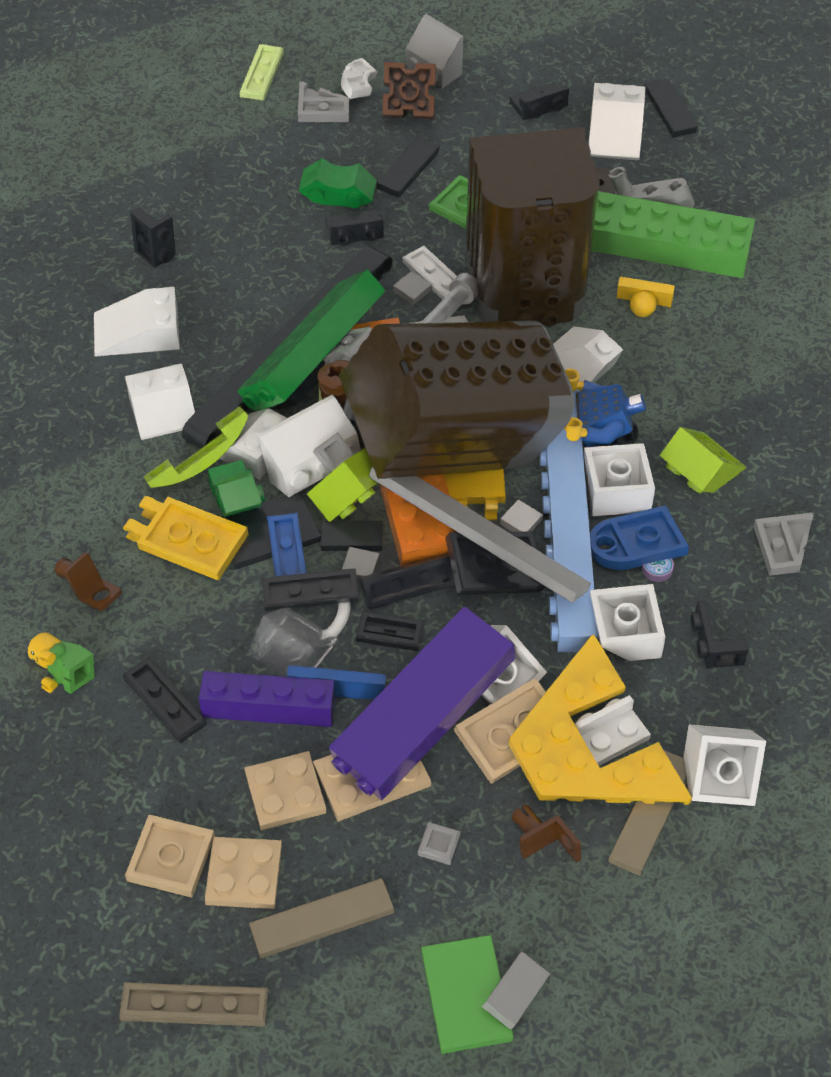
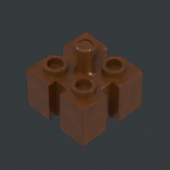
[382,62,437,119]

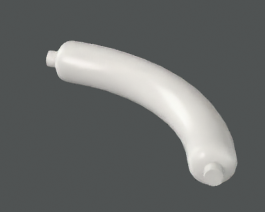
[319,602,351,644]

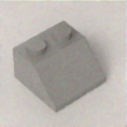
[406,14,463,88]

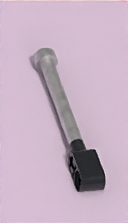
[343,273,478,421]

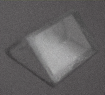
[248,607,337,677]

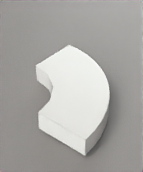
[341,58,377,99]

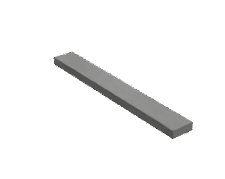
[369,467,591,602]

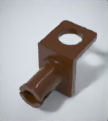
[54,552,122,612]
[512,804,582,863]

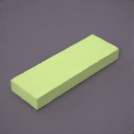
[240,44,284,101]

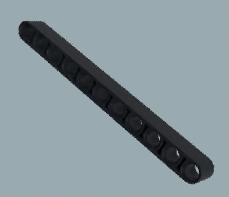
[182,245,393,449]

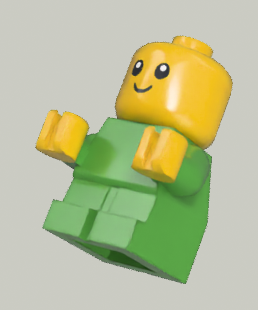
[28,632,94,694]

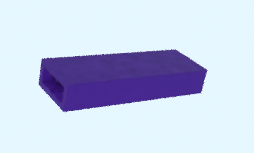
[329,606,516,800]

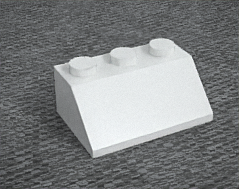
[257,395,361,497]

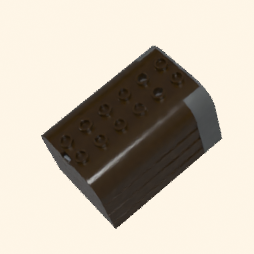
[465,127,599,327]
[339,321,574,479]

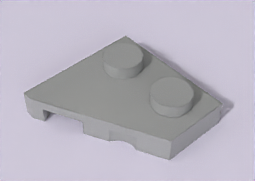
[298,82,349,122]
[753,513,813,576]

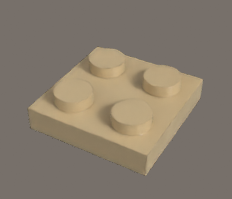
[244,751,326,830]
[125,815,215,898]
[205,837,282,909]

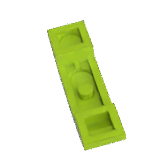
[143,406,248,488]

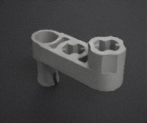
[609,167,695,208]

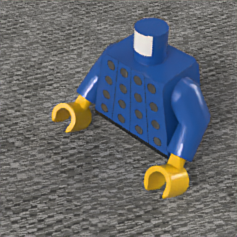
[564,369,646,447]

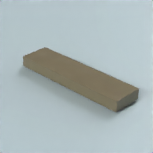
[608,750,686,876]
[249,878,394,959]
[119,982,269,1026]

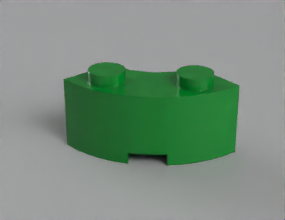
[298,158,377,208]
[208,460,265,517]

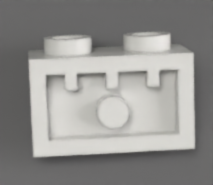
[575,695,651,766]

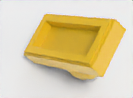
[617,277,675,317]

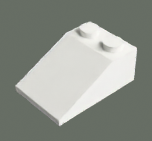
[589,83,645,160]
[94,287,180,356]

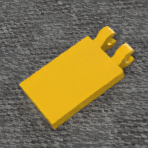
[444,469,506,520]
[123,496,249,581]

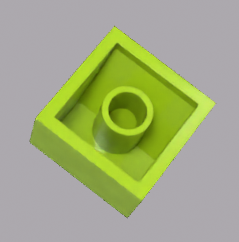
[659,427,746,493]
[307,447,378,522]

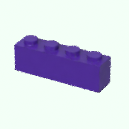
[199,671,335,727]

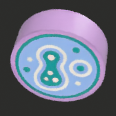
[642,558,674,582]

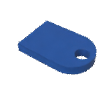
[590,505,689,570]

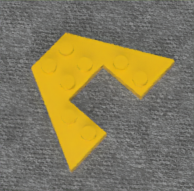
[508,634,693,805]

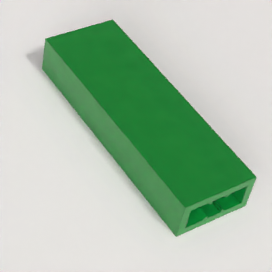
[237,269,385,412]

